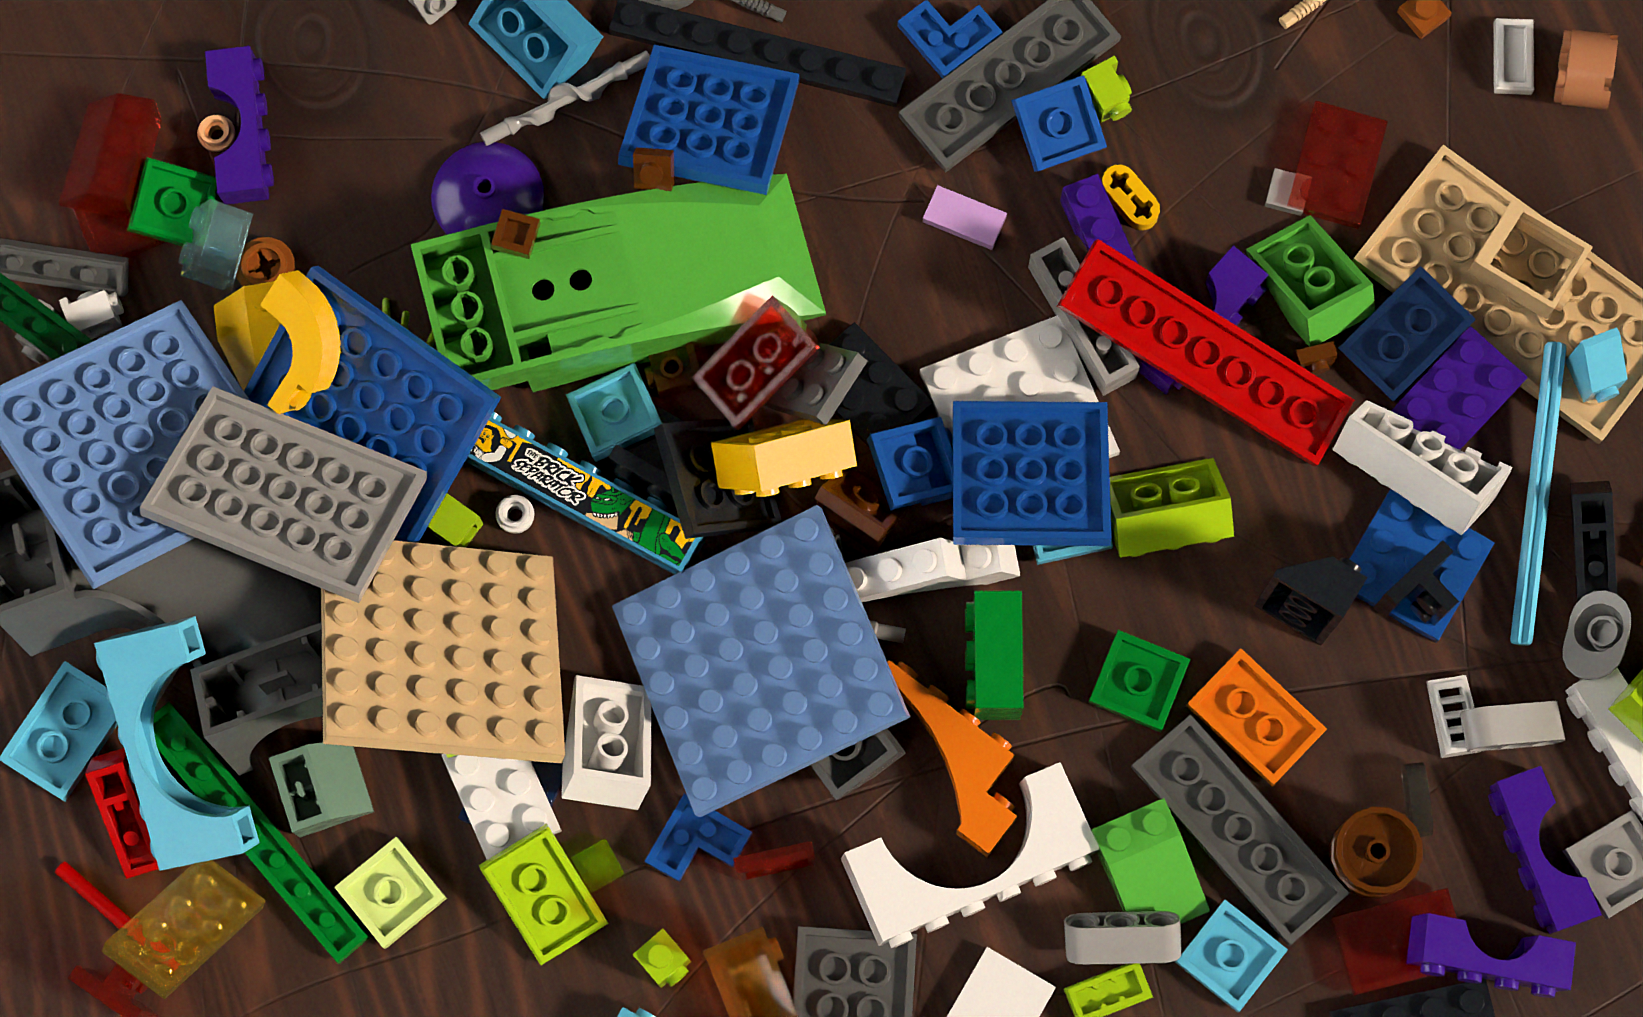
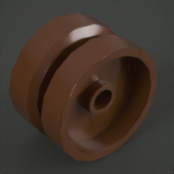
[1328,806,1423,899]

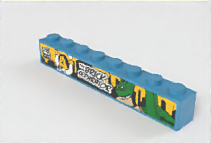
[465,412,706,575]

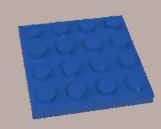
[618,45,800,195]
[953,401,1111,546]

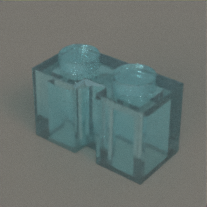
[179,199,253,290]

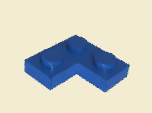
[897,0,1003,79]
[645,793,753,882]

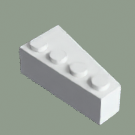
[1333,400,1513,535]

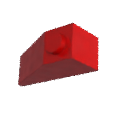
[85,748,159,879]

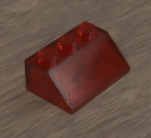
[59,93,162,219]
[692,295,820,430]

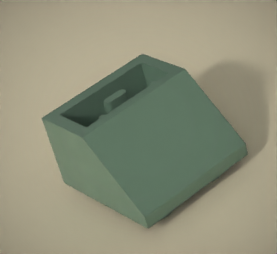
[269,742,374,838]

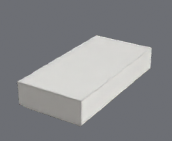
[1493,18,1534,95]

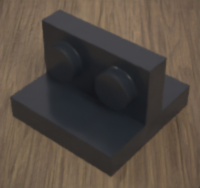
[1374,540,1459,626]

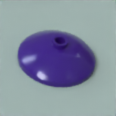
[431,142,544,235]

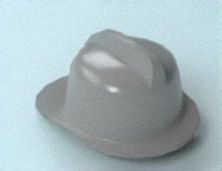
[1562,590,1631,680]

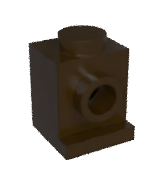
[644,342,704,399]

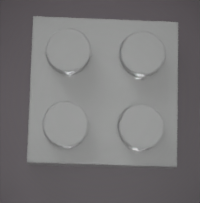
[1563,810,1643,919]

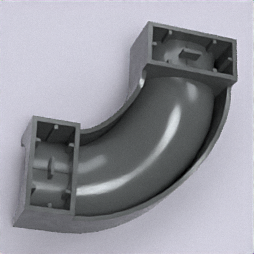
[0,468,323,775]

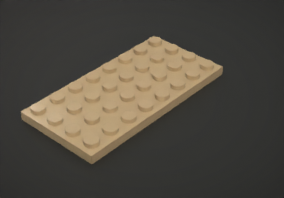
[1353,145,1643,444]

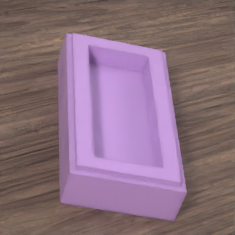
[923,185,1007,250]

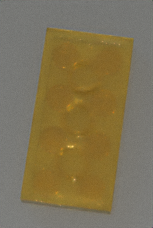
[102,860,266,1000]

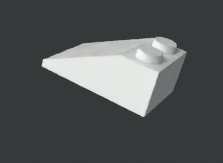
[562,675,651,810]

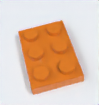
[1186,648,1327,786]

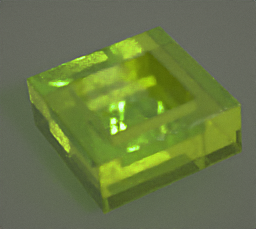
[571,838,625,893]

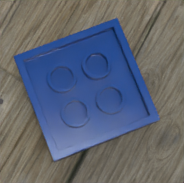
[1349,488,1495,643]

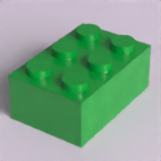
[965,591,1024,720]

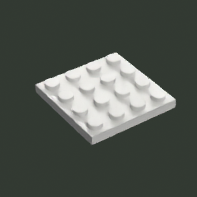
[920,315,1120,458]

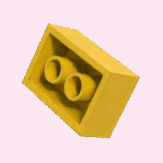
[711,419,857,497]

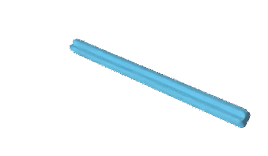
[1510,341,1567,646]

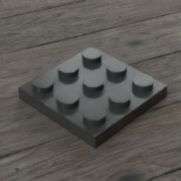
[792,926,917,1017]

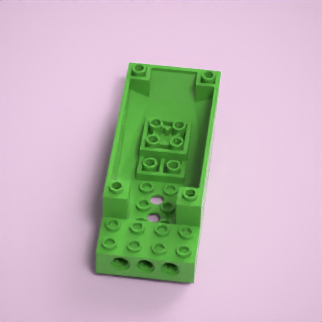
[411,174,826,392]

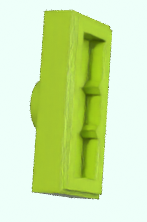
[1064,963,1153,1017]

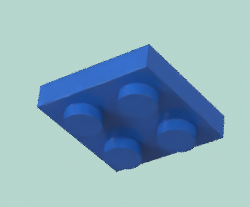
[1011,75,1107,172]

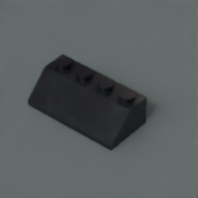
[1254,556,1368,646]

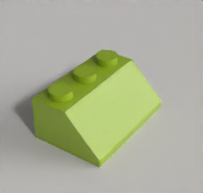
[1110,458,1234,558]

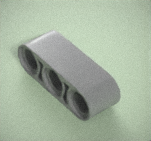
[1460,701,1565,752]
[1064,911,1181,965]

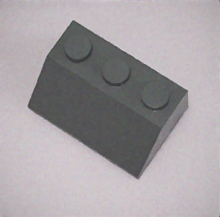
[811,728,906,800]

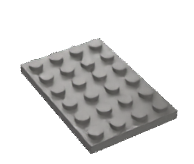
[140,386,427,603]

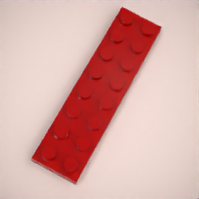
[1056,239,1355,466]

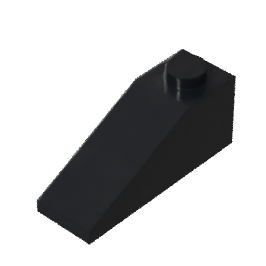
[1570,481,1617,602]

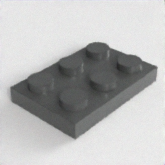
[754,336,867,425]

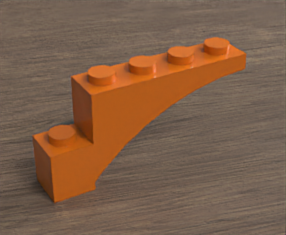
[887,660,1017,858]

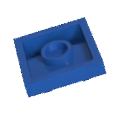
[867,417,953,511]

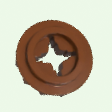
[234,237,295,287]

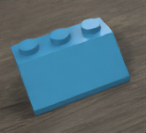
[469,0,604,99]

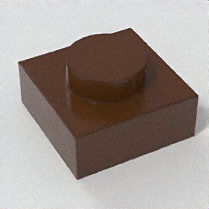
[633,147,675,191]
[491,209,541,259]
[1292,341,1338,375]

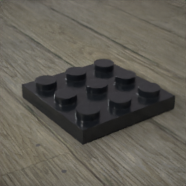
[654,416,782,539]

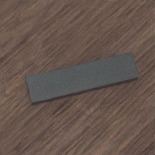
[0,238,129,297]

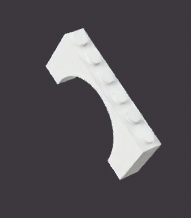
[841,762,1099,948]

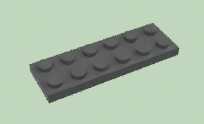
[899,0,1121,173]
[1131,714,1349,946]

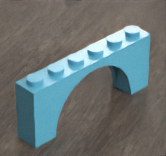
[94,616,260,871]

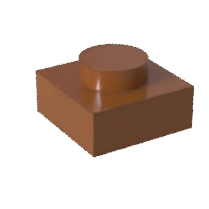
[1397,0,1452,40]

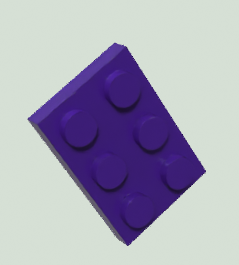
[1391,326,1528,450]

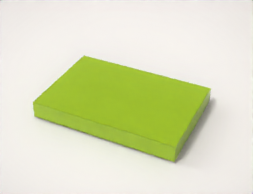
[479,823,609,965]

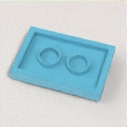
[0,661,118,802]

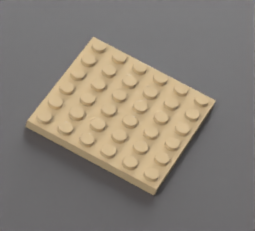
[321,540,565,763]

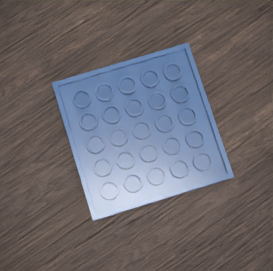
[0,300,250,589]
[612,505,910,817]

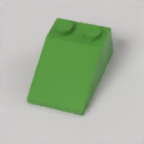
[1246,215,1375,347]
[1091,798,1210,924]

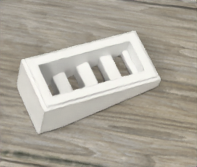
[1426,675,1481,758]

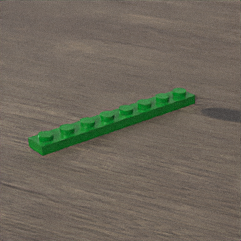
[154,702,370,964]

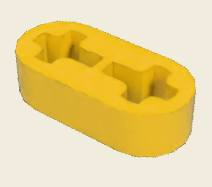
[1102,164,1160,231]

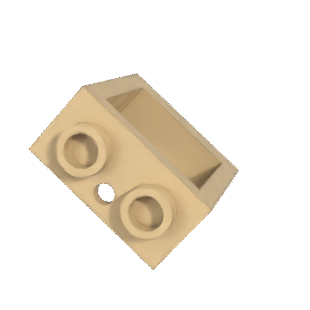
[1467,199,1593,319]

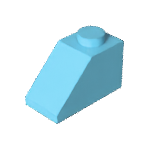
[1565,327,1628,403]

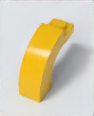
[260,270,340,415]

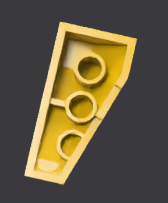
[214,281,281,391]

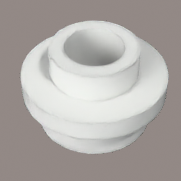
[496,495,534,534]

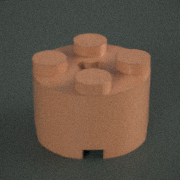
[1554,29,1618,110]

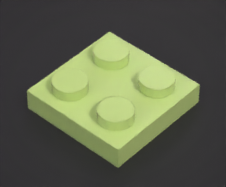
[335,837,447,949]

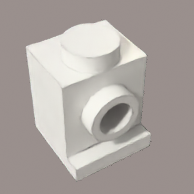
[59,290,124,339]

